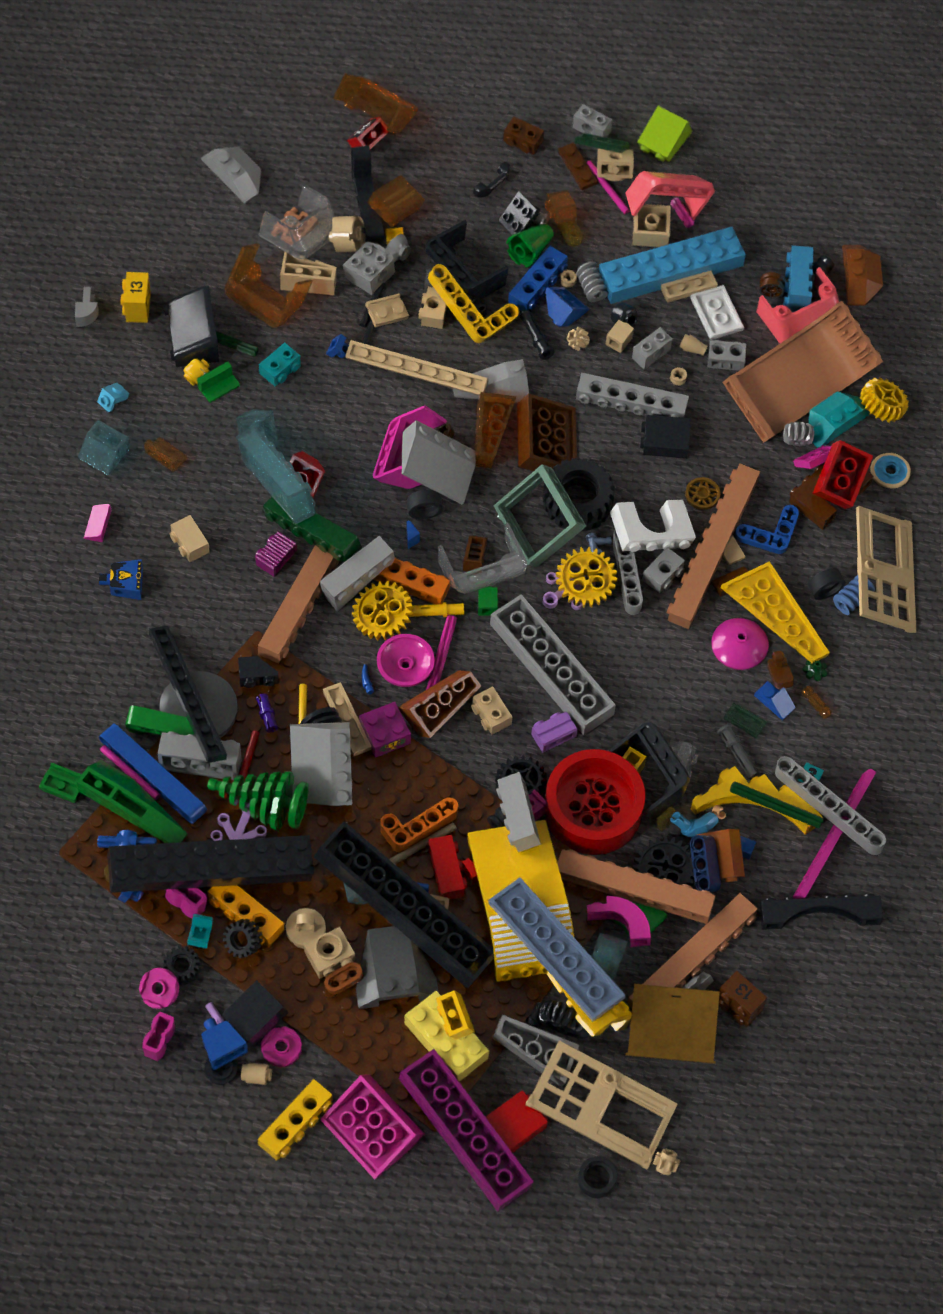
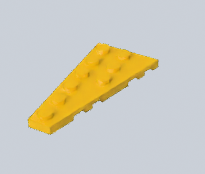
[721,561,830,664]

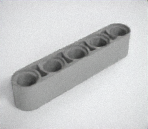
[612,530,643,615]

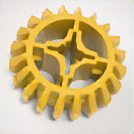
[860,377,909,422]

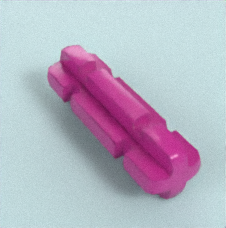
[671,197,694,228]

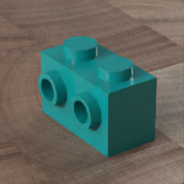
[259,342,301,386]

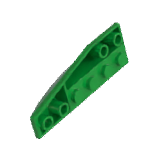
[77,760,188,843]

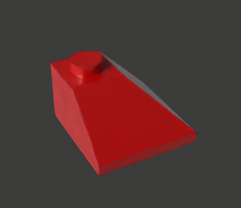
[279,451,325,504]

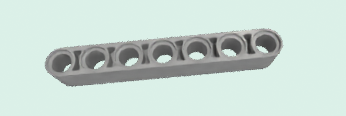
[775,757,886,855]

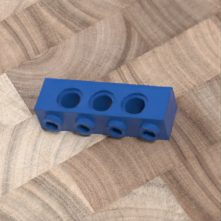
[508,246,568,312]

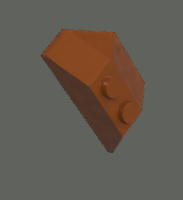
[842,245,883,306]

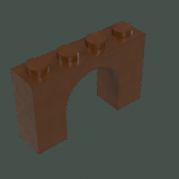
[789,463,874,530]

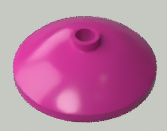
[711,618,769,670]
[377,634,435,687]

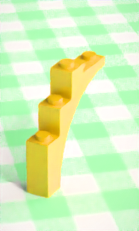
[691,766,823,835]

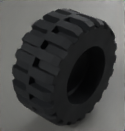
[543,458,615,532]

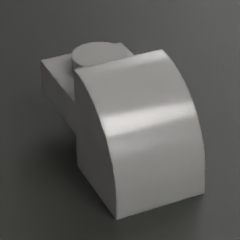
[75,287,99,327]

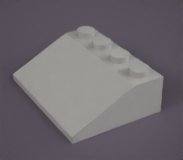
[402,420,476,504]
[290,722,352,806]

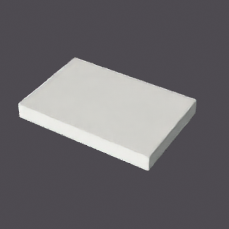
[690,285,744,340]

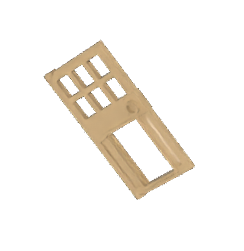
[856,506,916,633]
[526,1040,677,1170]

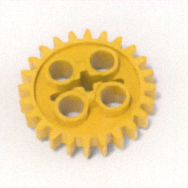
[556,547,617,608]
[352,581,414,641]

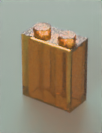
[367,175,425,228]

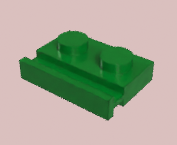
[39,762,82,803]

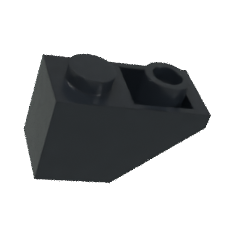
[238,656,279,688]

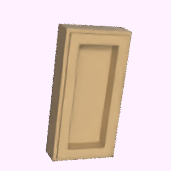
[723,534,745,565]

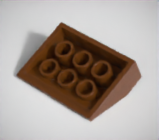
[517,393,577,471]

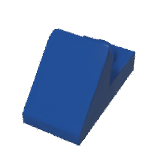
[754,681,796,720]

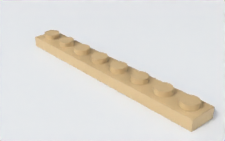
[345,340,489,397]

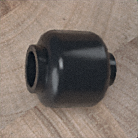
[611,302,637,327]

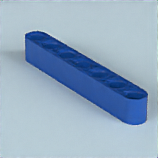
[99,723,207,824]

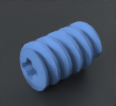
[833,575,875,615]

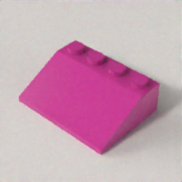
[320,1075,424,1179]

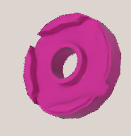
[139,968,179,1009]
[261,1027,302,1067]

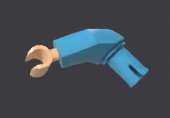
[670,805,726,837]

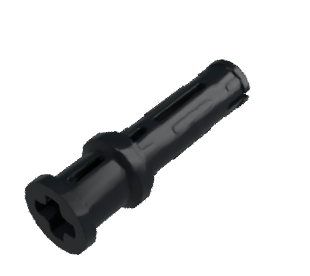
[520,310,555,360]

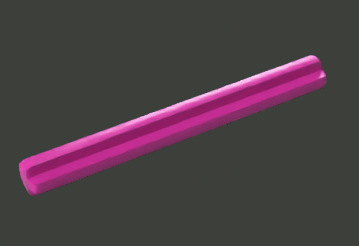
[426,615,457,690]

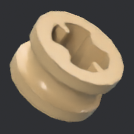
[560,270,577,288]
[670,367,687,386]

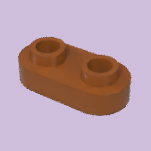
[324,962,363,995]

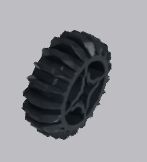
[495,755,548,796]
[539,1001,589,1039]

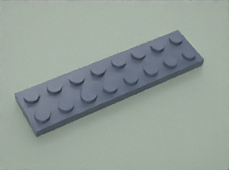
[488,878,625,1022]

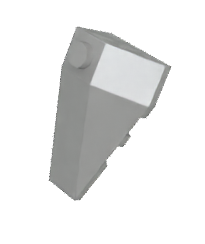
[452,359,529,404]

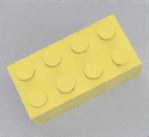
[404,991,489,1082]

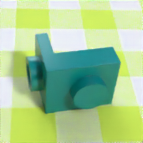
[187,914,213,948]

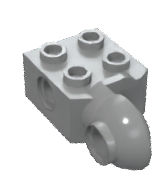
[343,234,411,295]

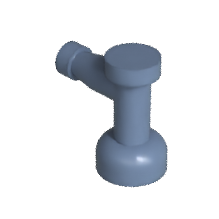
[585,533,612,555]

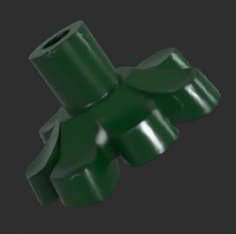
[802,660,827,681]

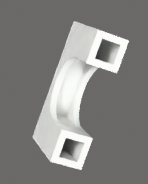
[610,500,696,552]

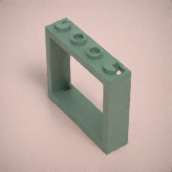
[493,465,586,567]

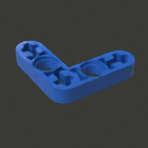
[735,505,799,554]

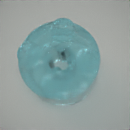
[592,932,627,979]

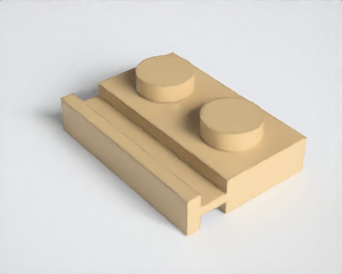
[365,294,409,327]

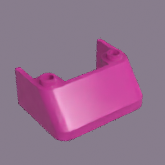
[373,405,447,489]

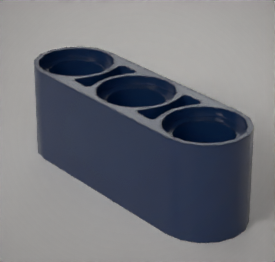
[690,835,721,893]

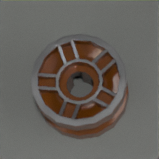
[759,272,785,298]

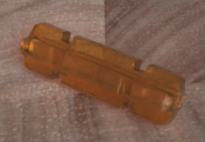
[802,685,832,719]

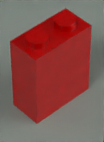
[486,1090,548,1153]

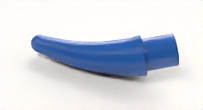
[362,664,374,695]

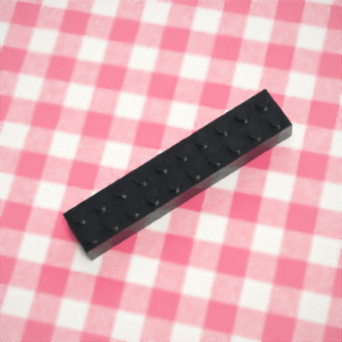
[314,821,494,989]
[107,835,314,893]

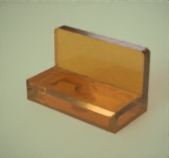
[144,437,187,473]

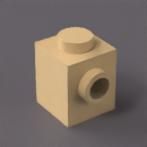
[606,320,634,353]

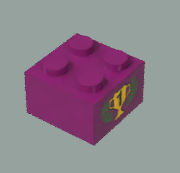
[359,702,411,758]

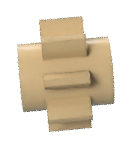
[567,327,590,351]
[653,1149,680,1175]

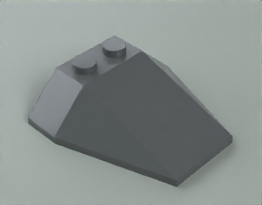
[356,926,439,1009]

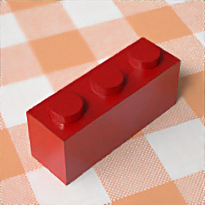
[428,835,468,899]

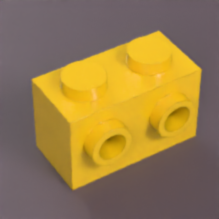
[436,990,475,1040]

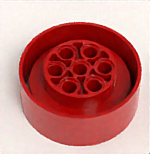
[545,749,645,855]

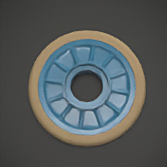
[870,453,911,488]

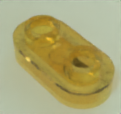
[557,215,583,247]

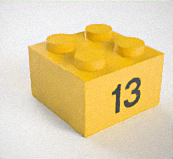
[121,272,151,323]

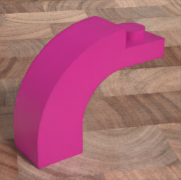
[587,896,651,947]

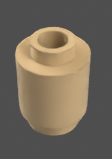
[241,1062,272,1085]

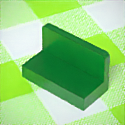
[197,362,240,403]

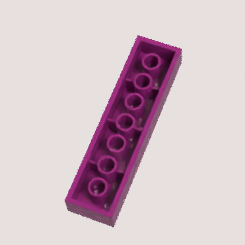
[399,1049,534,1212]

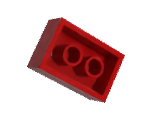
[812,440,873,509]

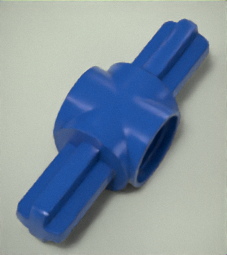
[97,830,157,848]

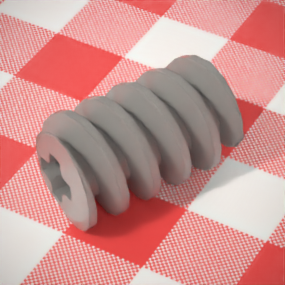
[576,261,608,302]

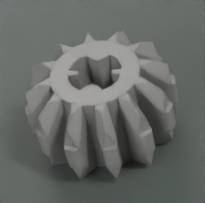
[783,422,814,446]

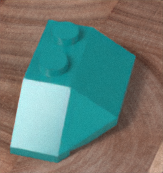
[808,391,870,448]

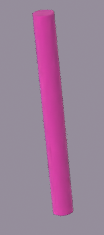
[586,160,630,215]
[100,745,161,800]

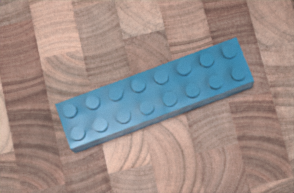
[599,227,746,304]

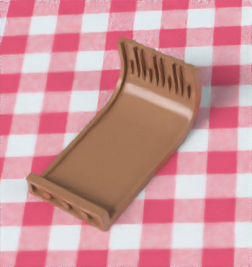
[722,301,883,442]

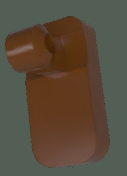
[767,651,794,689]

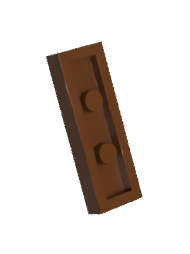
[558,142,598,190]

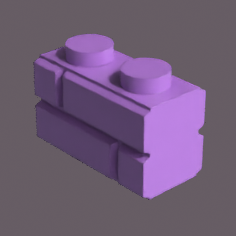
[531,712,577,753]

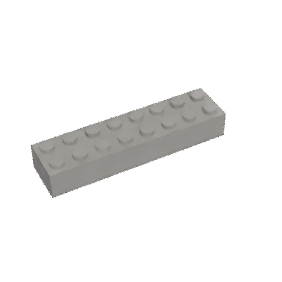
[490,594,616,736]

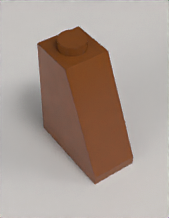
[697,829,745,883]

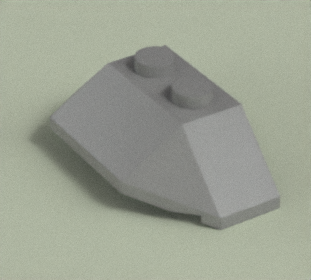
[201,147,261,204]

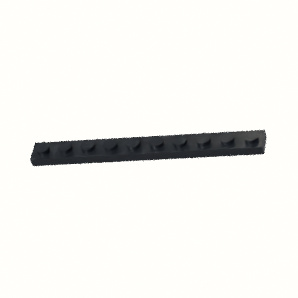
[149,626,227,763]

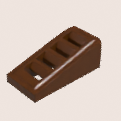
[463,535,488,574]

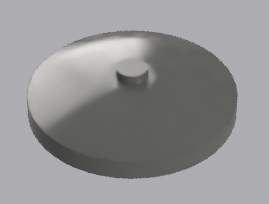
[159,671,238,738]

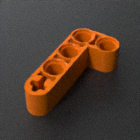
[381,797,458,853]

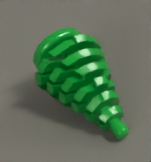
[207,771,309,832]

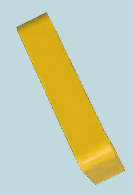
[428,264,519,343]

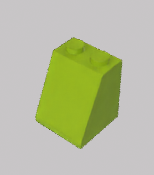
[637,106,692,162]

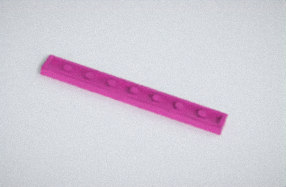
[793,769,876,899]

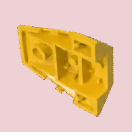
[547,973,632,1037]

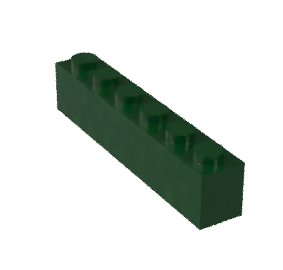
[263,491,362,562]

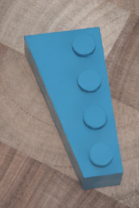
[783,245,813,313]

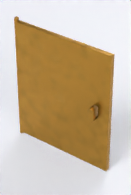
[626,984,720,1064]

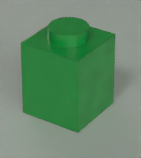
[478,586,498,616]

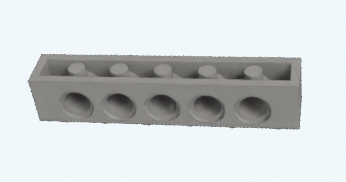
[576,373,689,418]

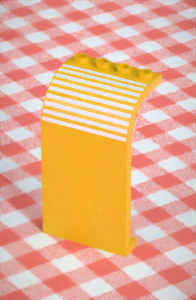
[467,820,574,982]

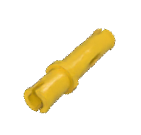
[411,602,464,617]

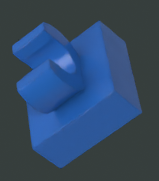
[326,334,349,358]
[118,891,143,903]

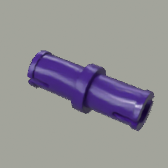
[256,694,278,733]

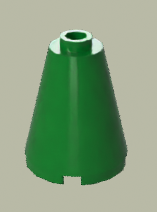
[506,224,554,267]

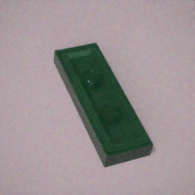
[575,133,629,153]

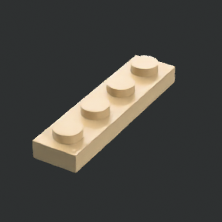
[323,682,372,757]

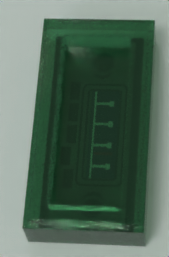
[723,703,767,738]

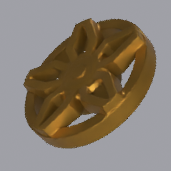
[685,477,720,510]

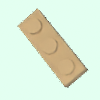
[661,270,718,303]

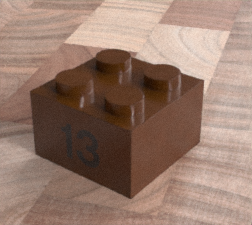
[718,971,767,1027]

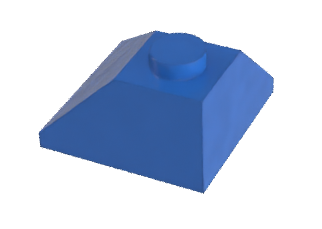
[546,287,589,327]

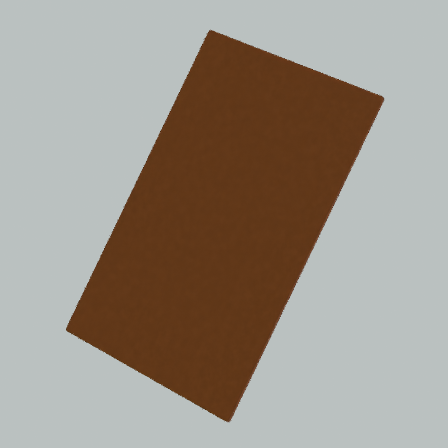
[59,631,616,1132]

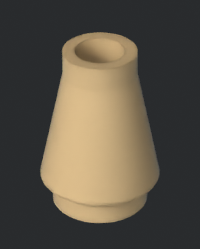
[680,334,707,355]

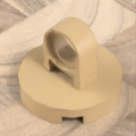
[286,908,326,948]

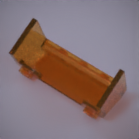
[333,73,419,134]
[225,243,313,328]

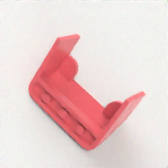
[626,171,715,220]
[757,267,839,344]

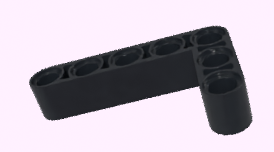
[351,145,384,242]

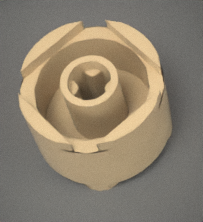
[329,216,365,252]

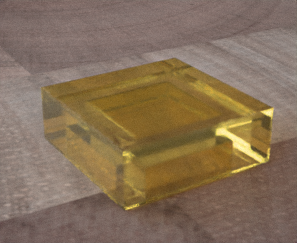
[657,807,676,832]

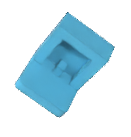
[97,383,130,412]

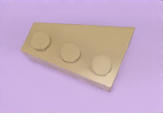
[280,249,336,295]

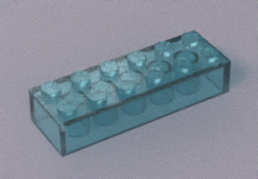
[236,426,316,524]

